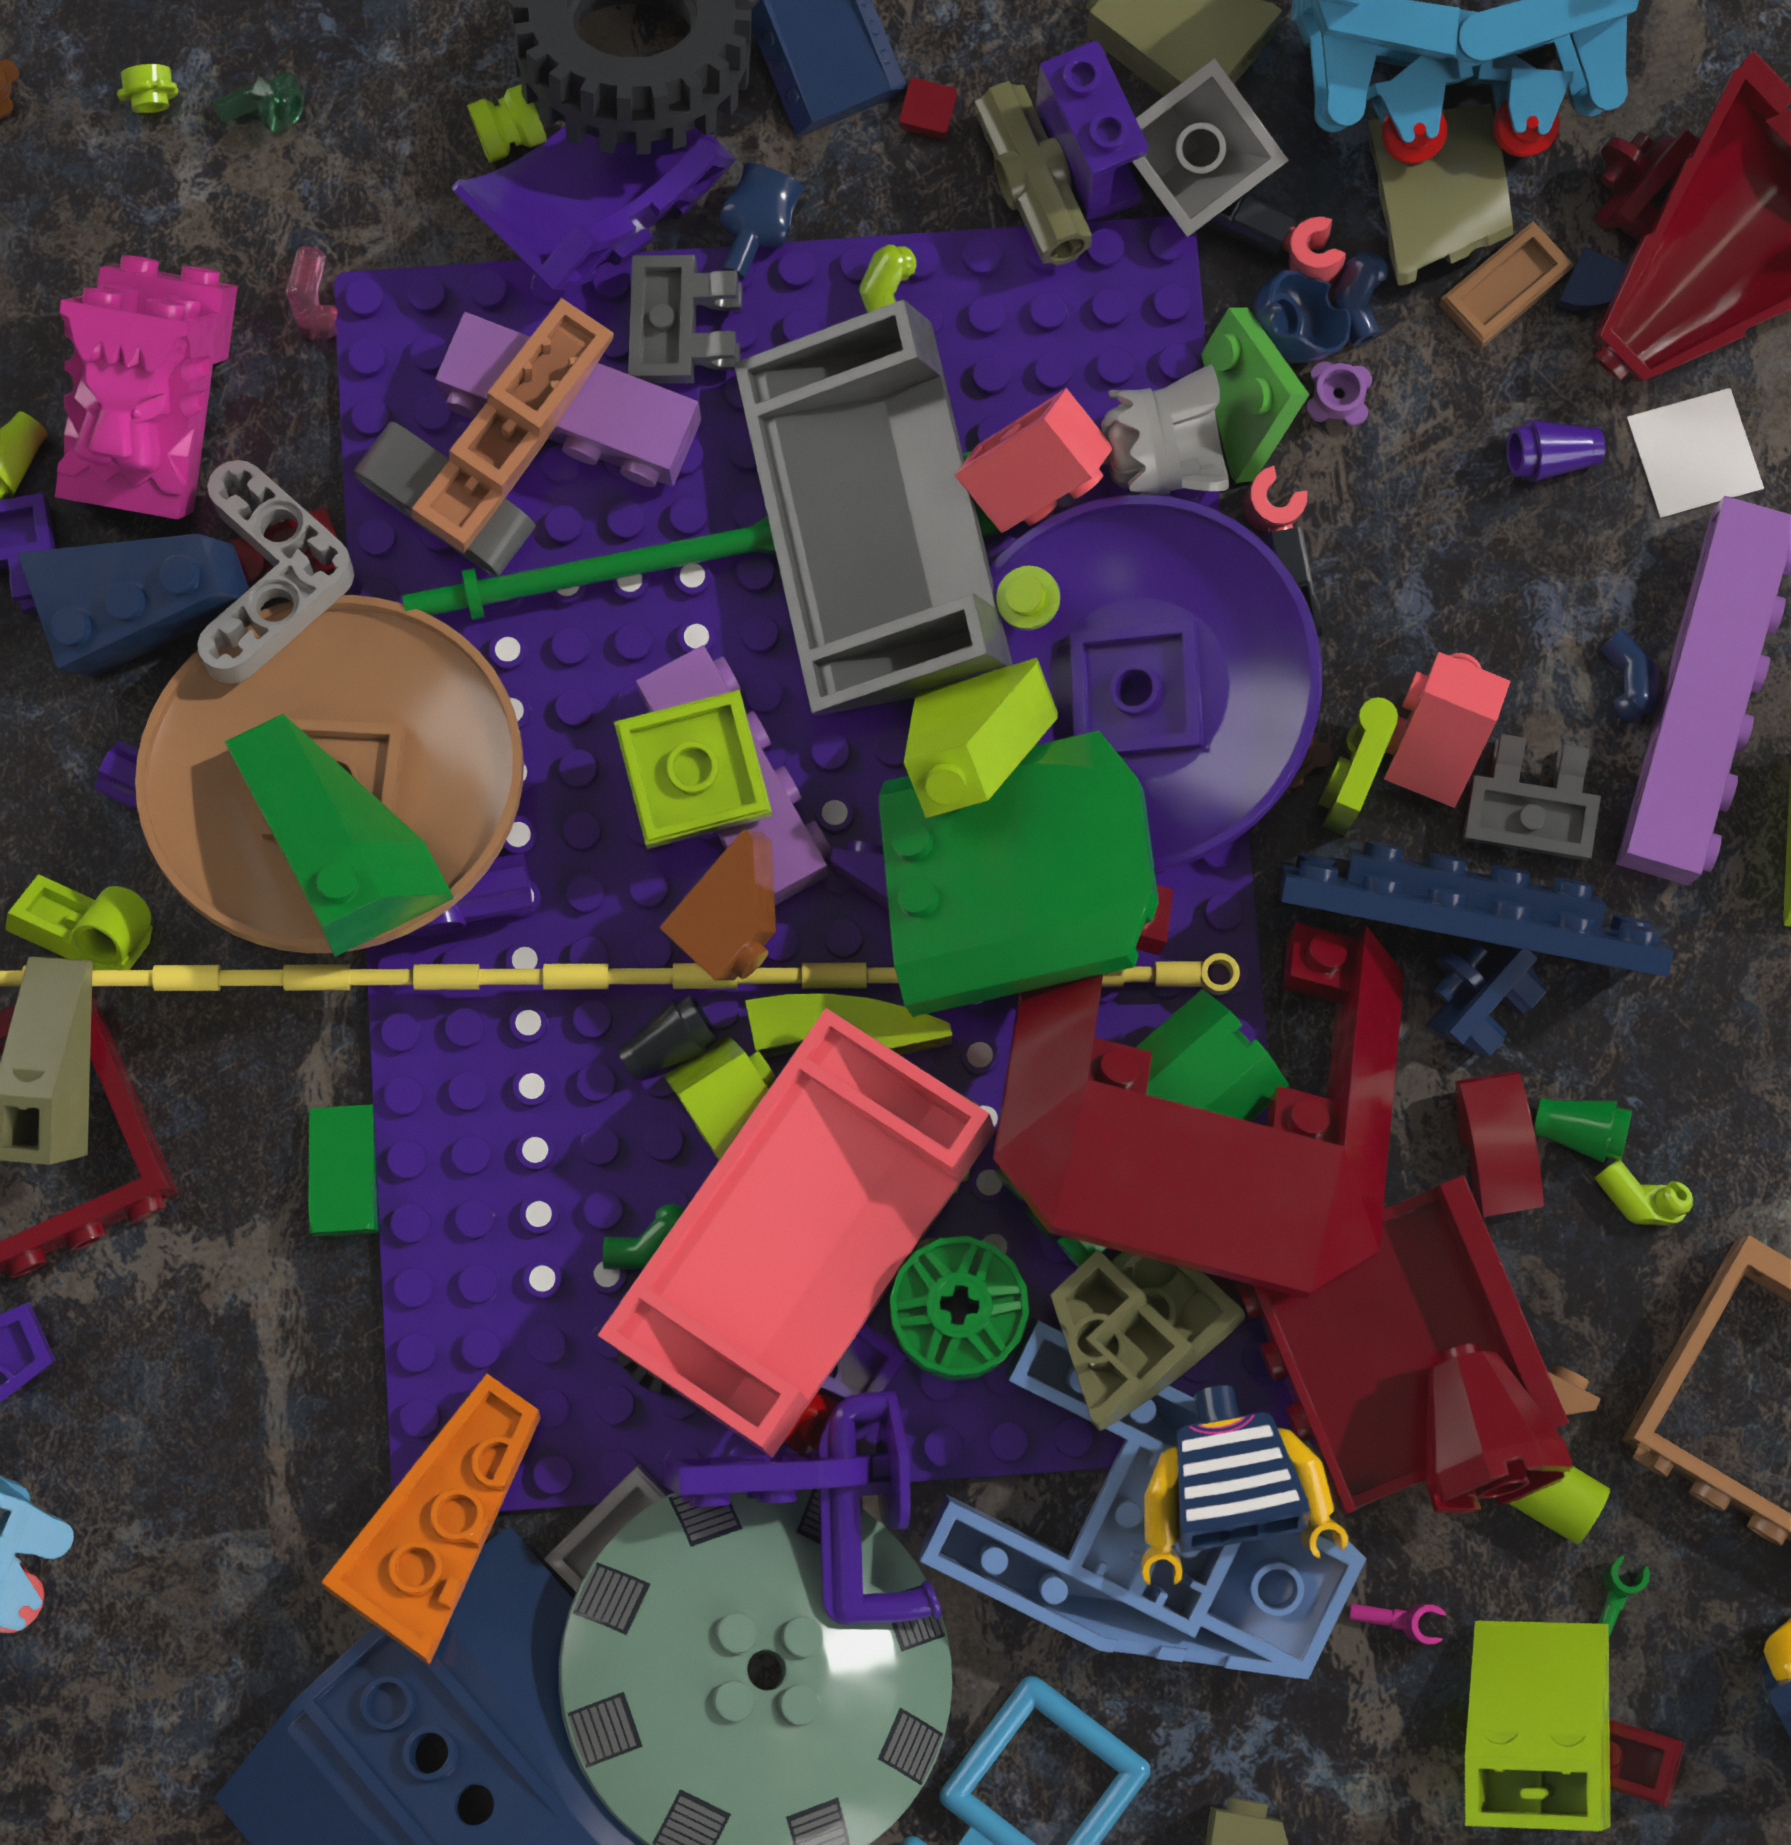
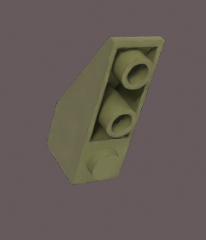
[0,956,93,1165]

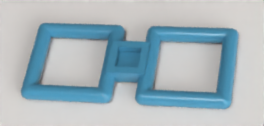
[900,1675,1151,1845]

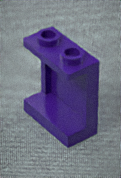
[1035,41,1148,222]

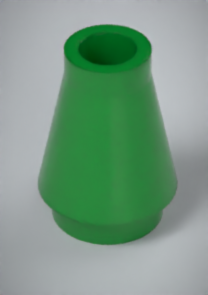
[1534,1097,1632,1163]

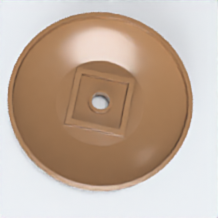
[135,595,524,953]

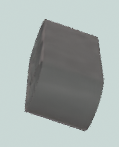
[352,421,536,577]

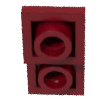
[1455,1071,1544,1217]

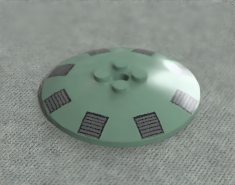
[559,1488,952,1845]

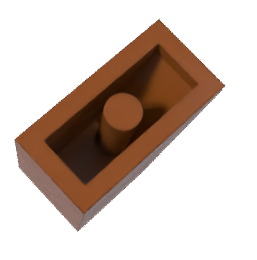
[659,829,776,980]

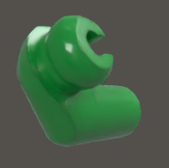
[603,1204,685,1271]

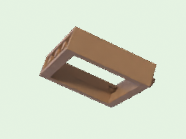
[1622,1235,1791,1546]

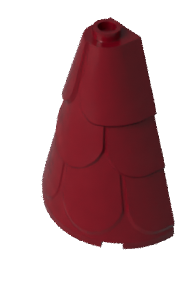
[1594,51,1791,382]

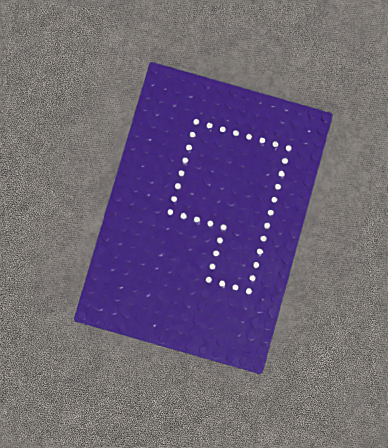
[334,216,1294,1512]

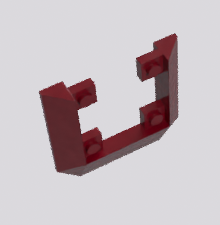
[993,884,1404,1299]

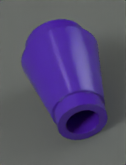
[1507,420,1605,482]

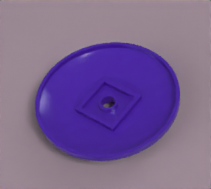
[990,494,1322,872]

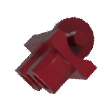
[1592,128,1698,242]

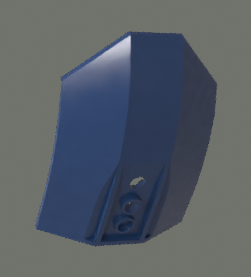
[213,1526,645,1845]

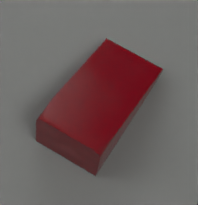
[1609,1719,1685,1807]

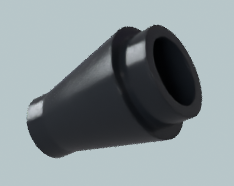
[617,995,718,1080]

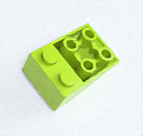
[1465,1621,1610,1831]

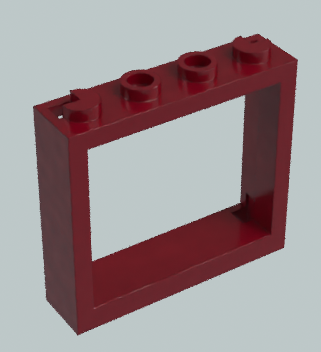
[0,991,179,1278]

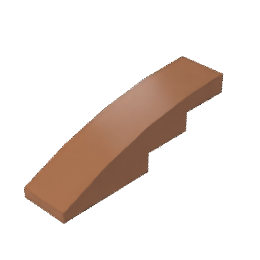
[412,298,614,553]

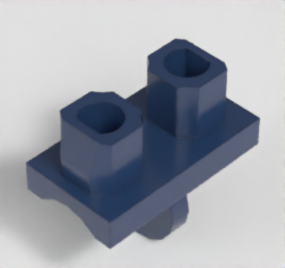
[1425,943,1546,1058]

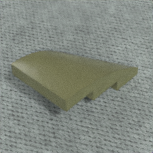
[1368,103,1513,286]
[1050,1250,1246,1431]

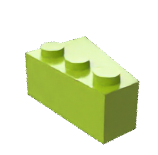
[663,1035,777,1161]

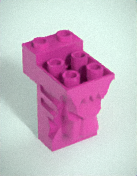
[55,255,238,519]

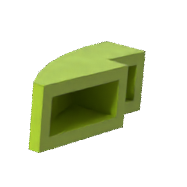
[745,994,952,1058]

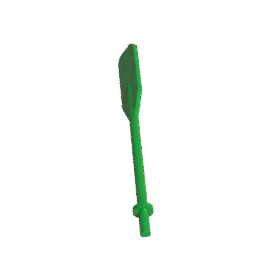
[402,451,1000,620]

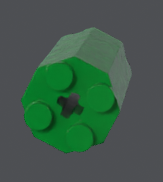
[995,989,1290,1268]

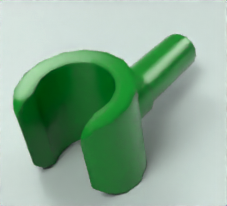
[1597,1555,1650,1637]

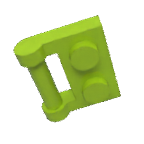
[1318,697,1398,836]

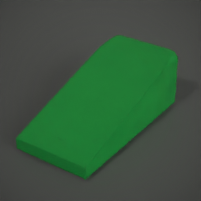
[308,1104,379,1237]

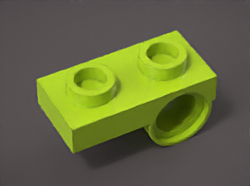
[5,874,153,970]

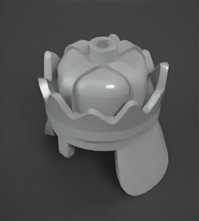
[1101,364,1229,496]

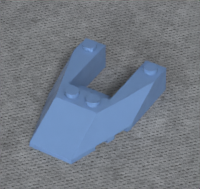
[917,1318,1366,1679]

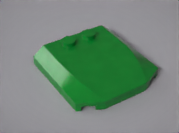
[879,730,1159,1017]

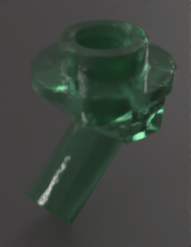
[214,71,304,133]

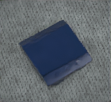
[751,0,908,137]

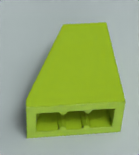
[904,658,1058,818]

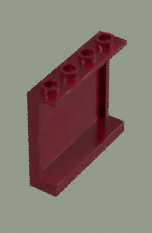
[1234,1175,1569,1514]

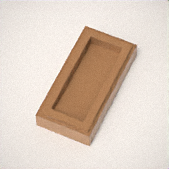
[1439,221,1575,350]

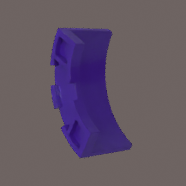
[452,126,737,290]

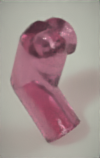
[286,246,338,340]

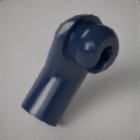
[1332,252,1388,347]
[1599,628,1660,724]

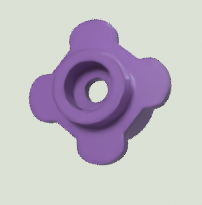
[1306,361,1372,426]

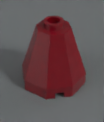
[1426,1344,1573,1514]

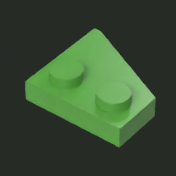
[1201,307,1309,483]

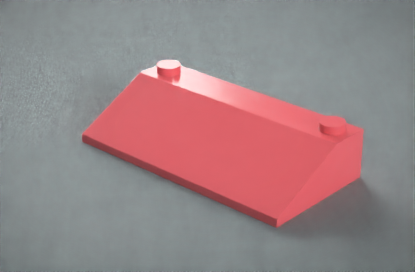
[598,1008,996,1458]

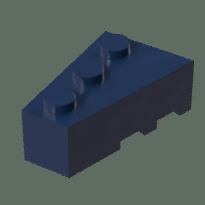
[17,534,249,678]

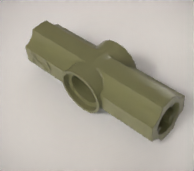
[975,81,1092,266]

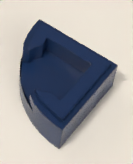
[1556,247,1628,313]

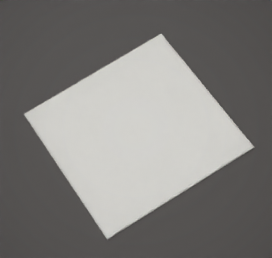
[1627,388,1764,518]

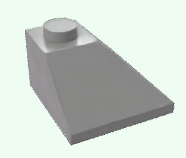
[1132,58,1289,237]

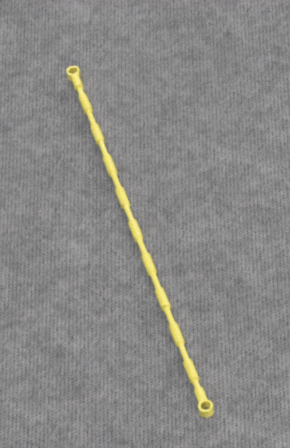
[0,953,1240,995]

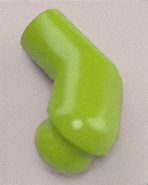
[859,244,916,313]
[1594,1160,1693,1226]

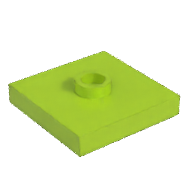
[614,689,773,849]

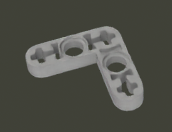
[197,460,354,684]

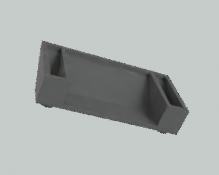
[734,299,1013,716]

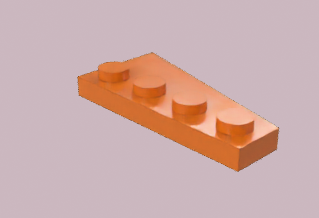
[321,1374,541,1665]

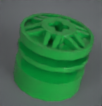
[890,1236,1029,1381]

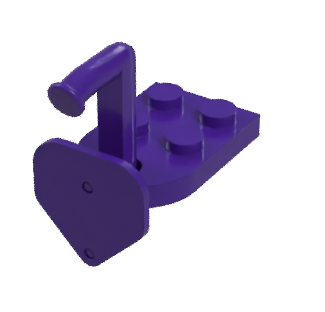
[663,1391,941,1625]

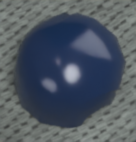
[1253,270,1351,363]

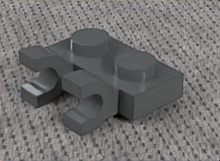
[628,255,743,383]
[1462,734,1601,861]

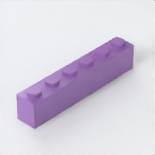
[1615,496,1791,886]

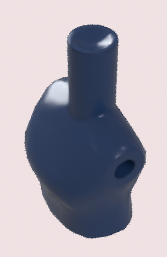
[719,163,804,281]

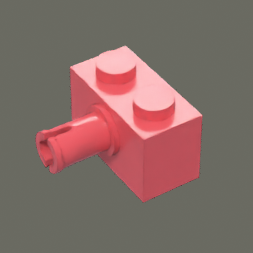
[954,388,1112,533]
[1384,652,1510,808]

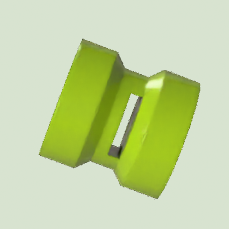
[467,84,547,164]

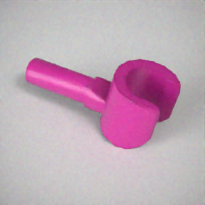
[1349,1603,1446,1644]

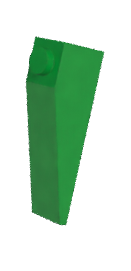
[224,714,454,957]

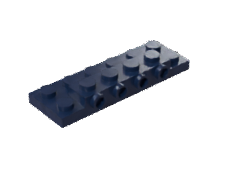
[1276,841,1674,977]

